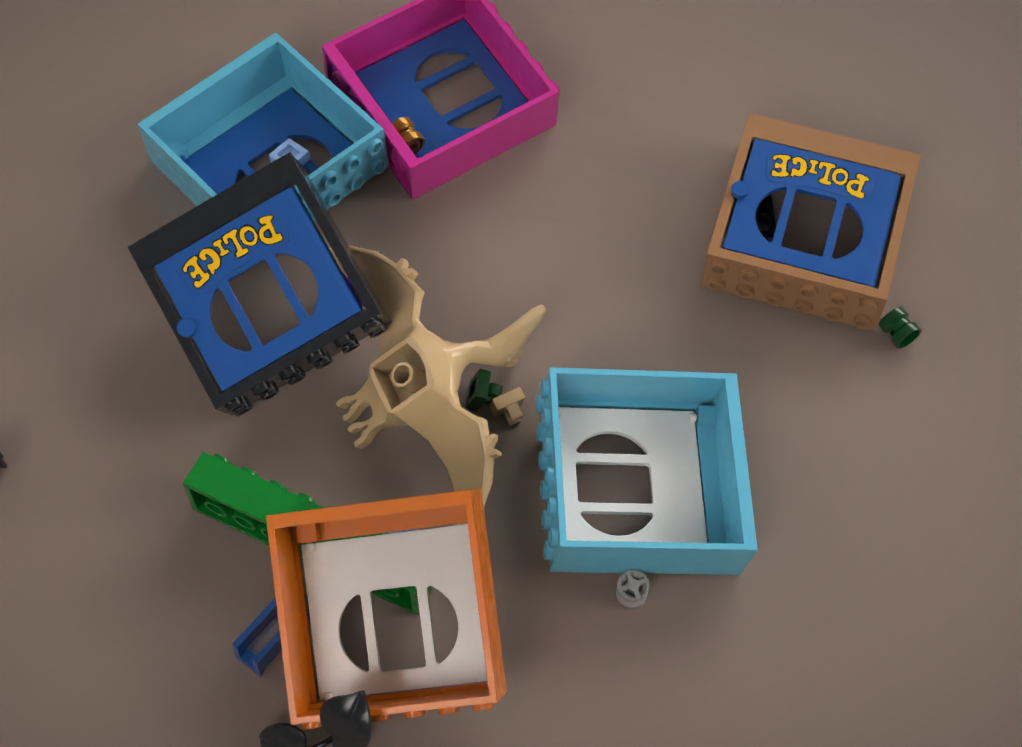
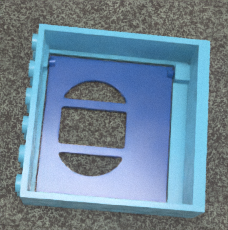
[137,32,389,221]

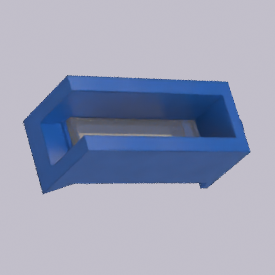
[232,595,310,677]

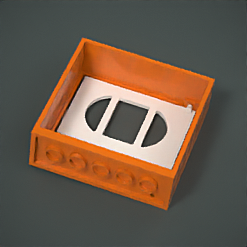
[266,488,507,729]

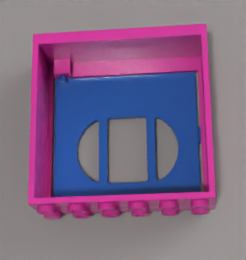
[322,0,560,200]

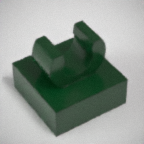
[466,369,503,411]

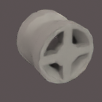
[615,569,650,610]

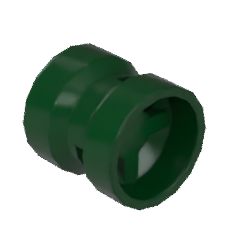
[878,307,922,349]

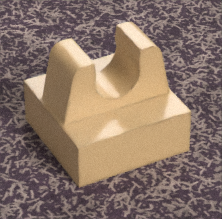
[489,387,526,426]

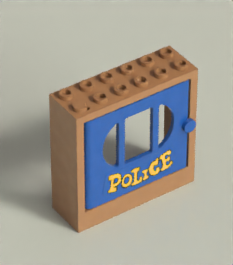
[701,113,921,331]

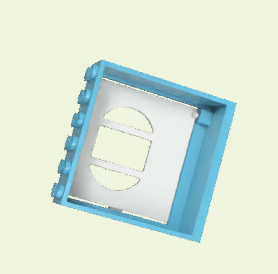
[535,367,758,575]

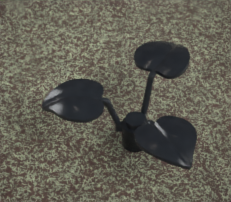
[259,690,372,747]

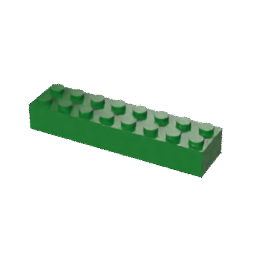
[183,452,434,615]

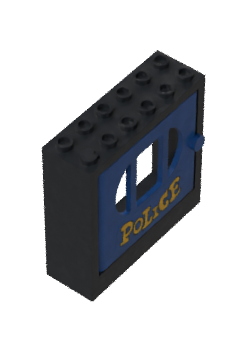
[128,152,391,416]

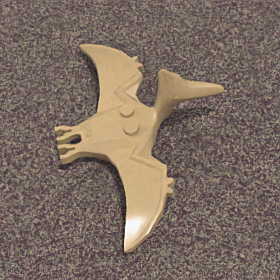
[329,246,546,525]

